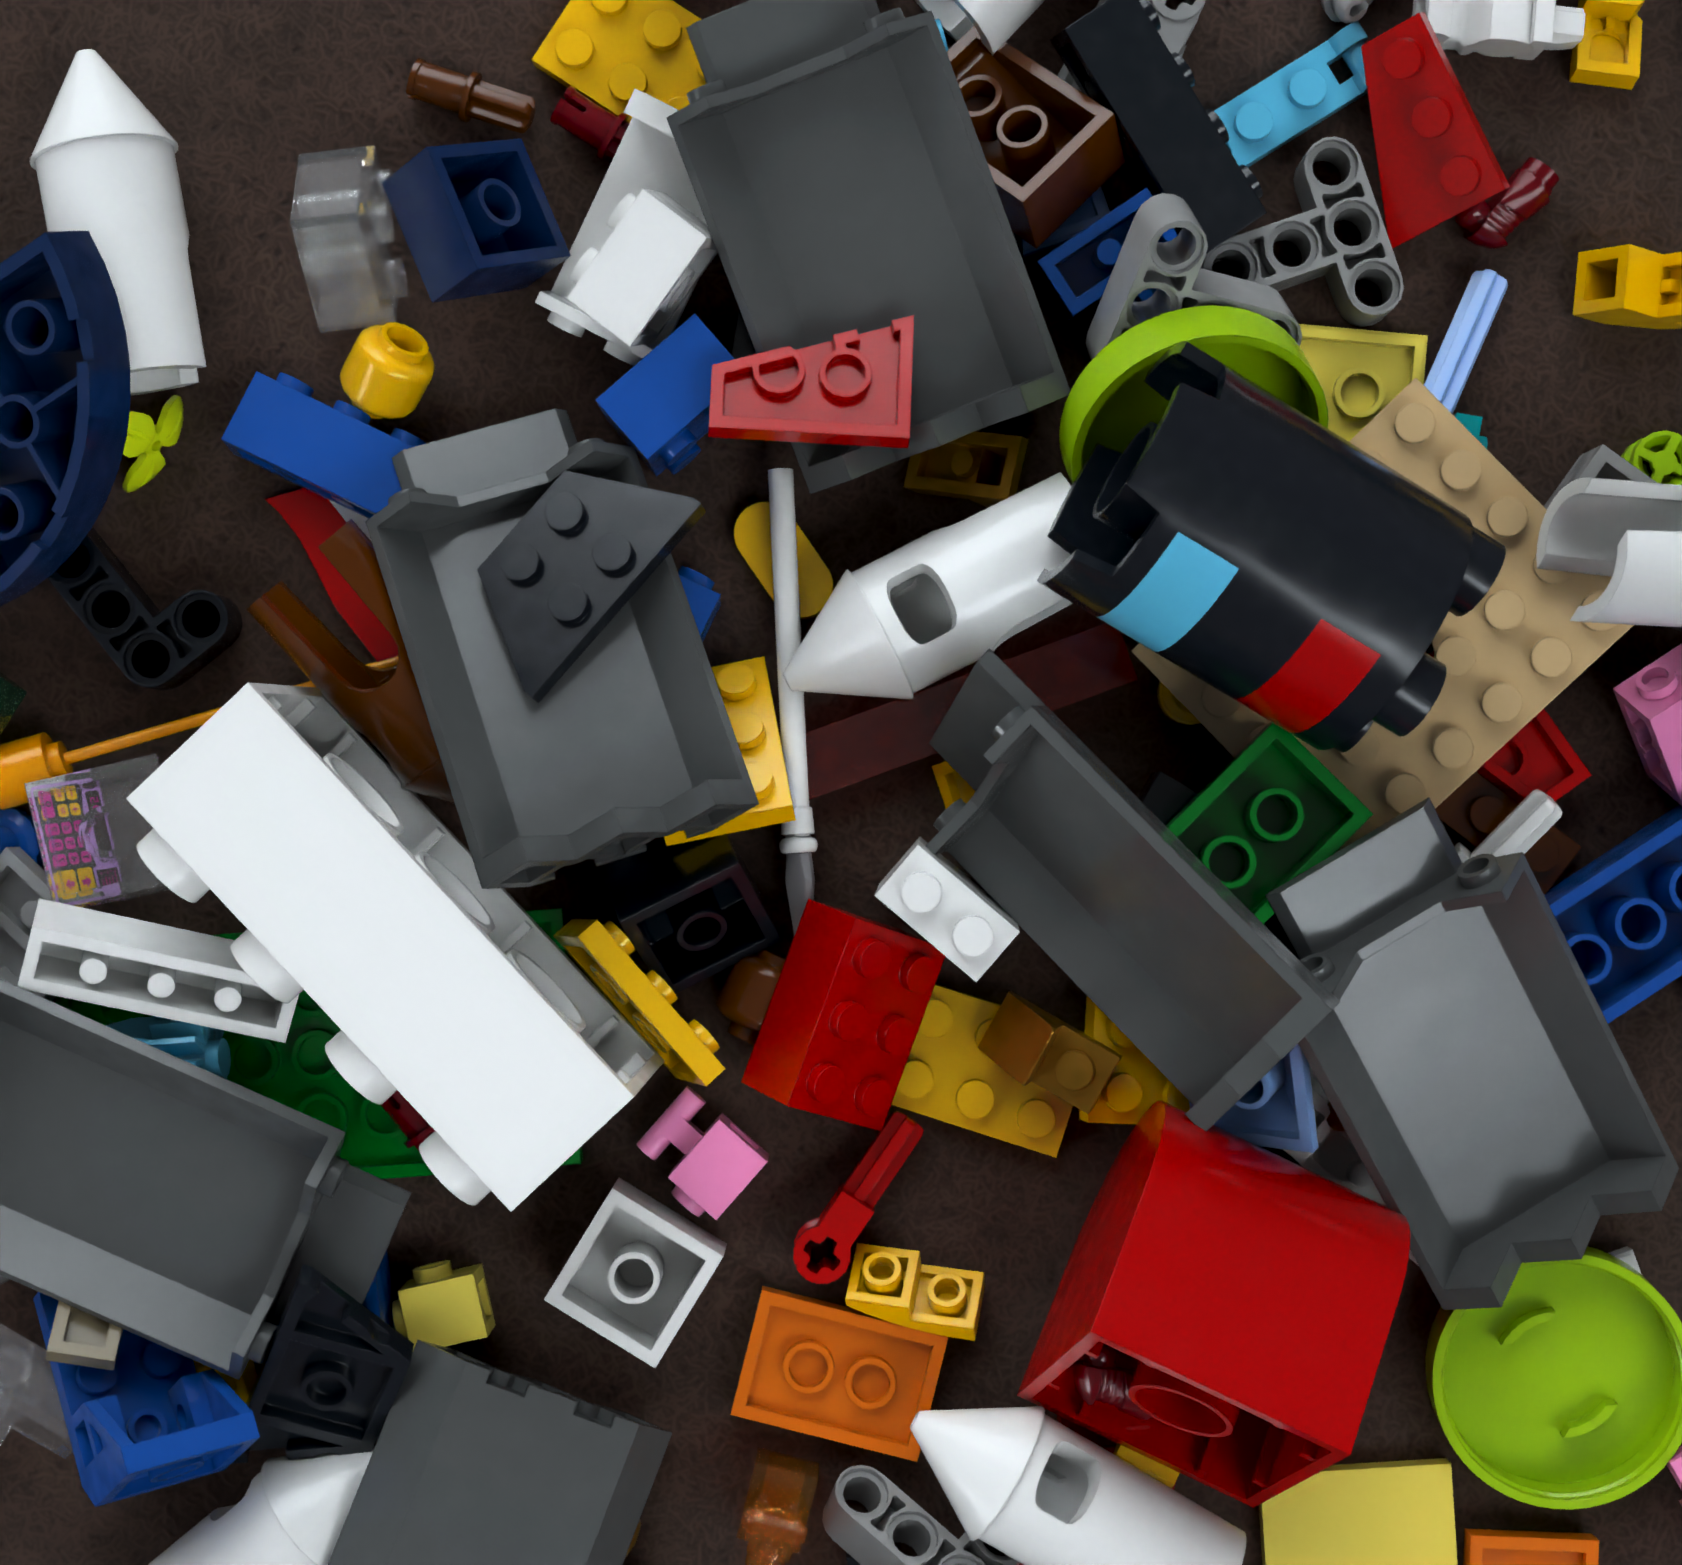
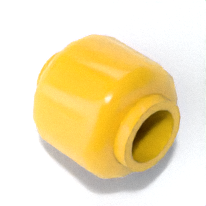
[340,322,435,419]

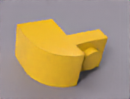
[1573,244,1682,329]

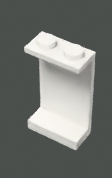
[535,88,707,366]

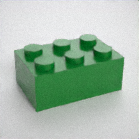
[1166,722,1373,924]

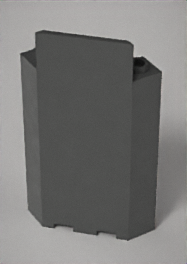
[667,0,1070,494]
[365,408,759,889]
[926,648,1340,1131]
[1265,797,1679,1310]
[0,979,412,1380]
[328,1340,672,1565]

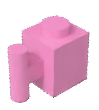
[636,1086,769,1220]

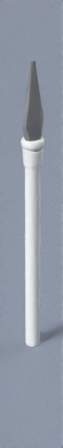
[768,468,818,936]

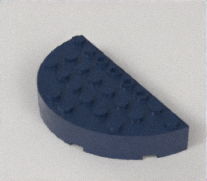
[0,231,131,607]

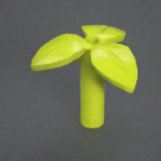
[122,395,183,493]

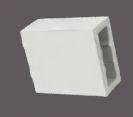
[874,836,1020,983]

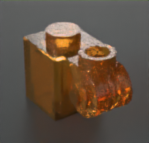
[736,1447,819,1565]

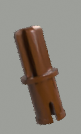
[406,58,536,134]

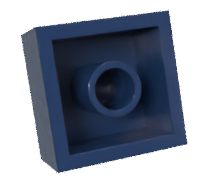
[382,138,571,303]

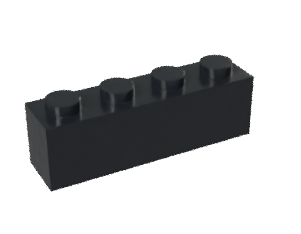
[1050,0,1267,254]

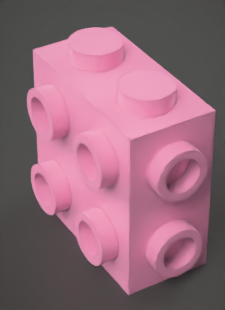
[1613,643,1682,806]

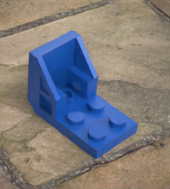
[33,1292,260,1507]

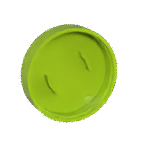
[1059,305,1329,485]
[1426,1246,1682,1510]

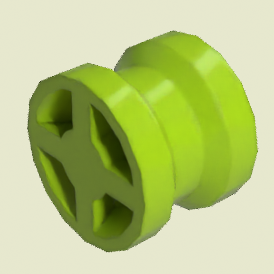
[1621,430,1682,485]

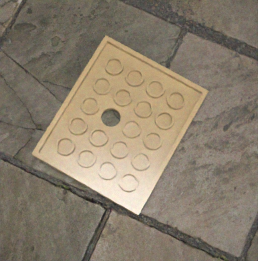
[1132,378,1634,854]

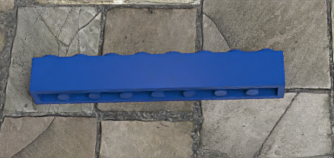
[221,371,721,642]

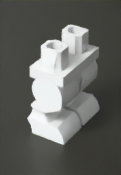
[1412,0,1586,60]

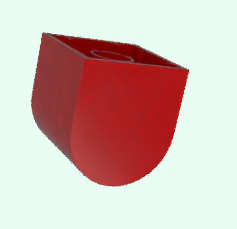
[1017,1100,1411,1508]

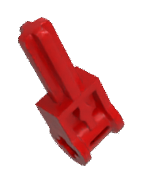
[793,1111,924,1284]

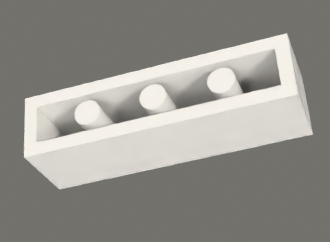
[17,898,299,1043]

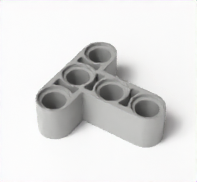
[1201,136,1404,327]
[1086,193,1302,360]
[822,1465,1020,1565]

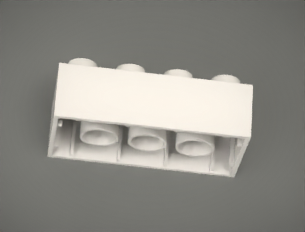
[126,682,665,1212]

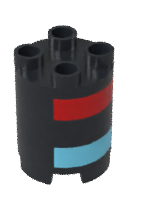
[1037,341,1506,753]

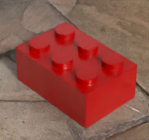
[741,899,945,1131]

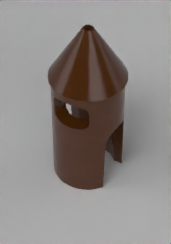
[246,519,455,804]

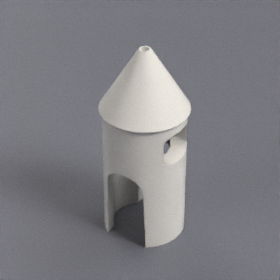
[30,49,207,396]
[783,472,1073,700]
[1536,477,1682,628]
[910,1406,1246,1565]
[148,1446,375,1565]

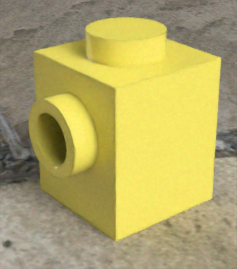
[392,1260,496,1350]

